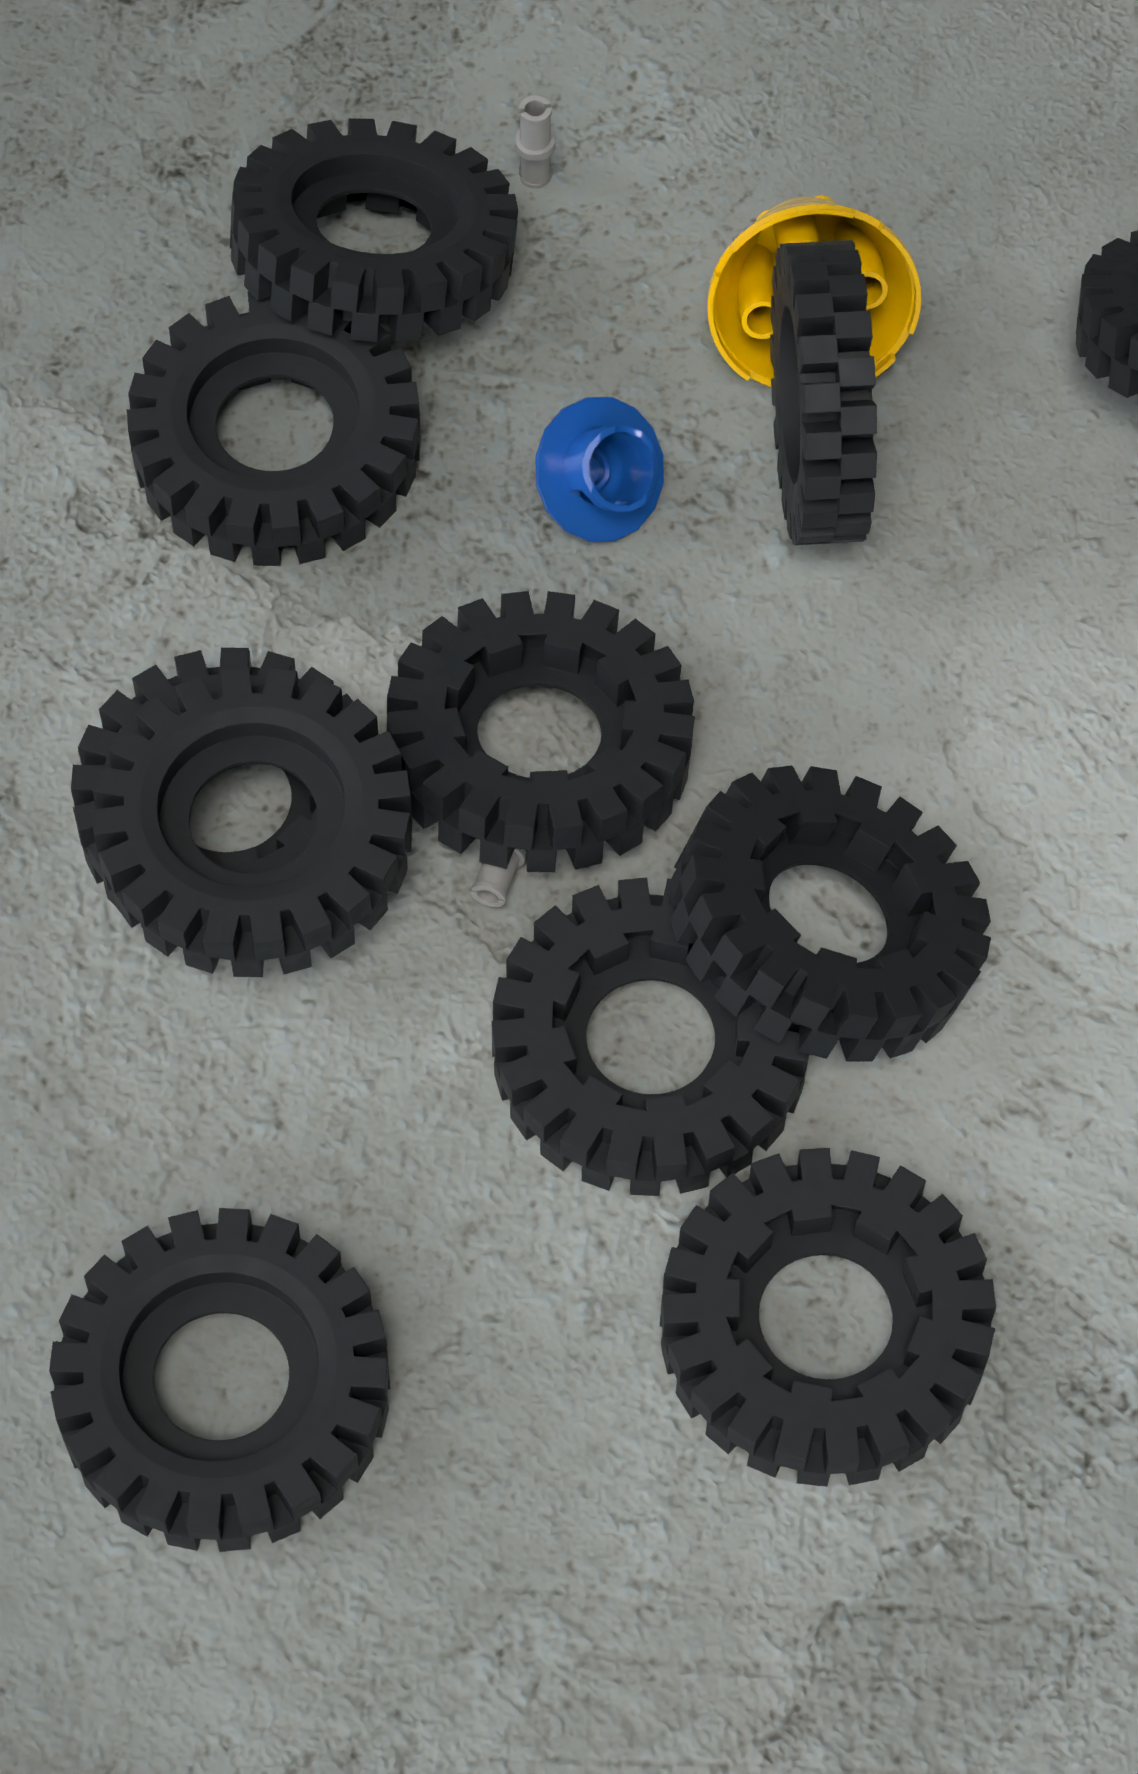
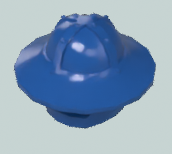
[535,397,664,542]

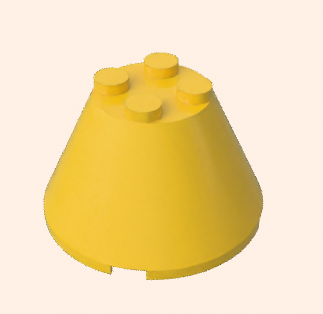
[707,195,921,387]

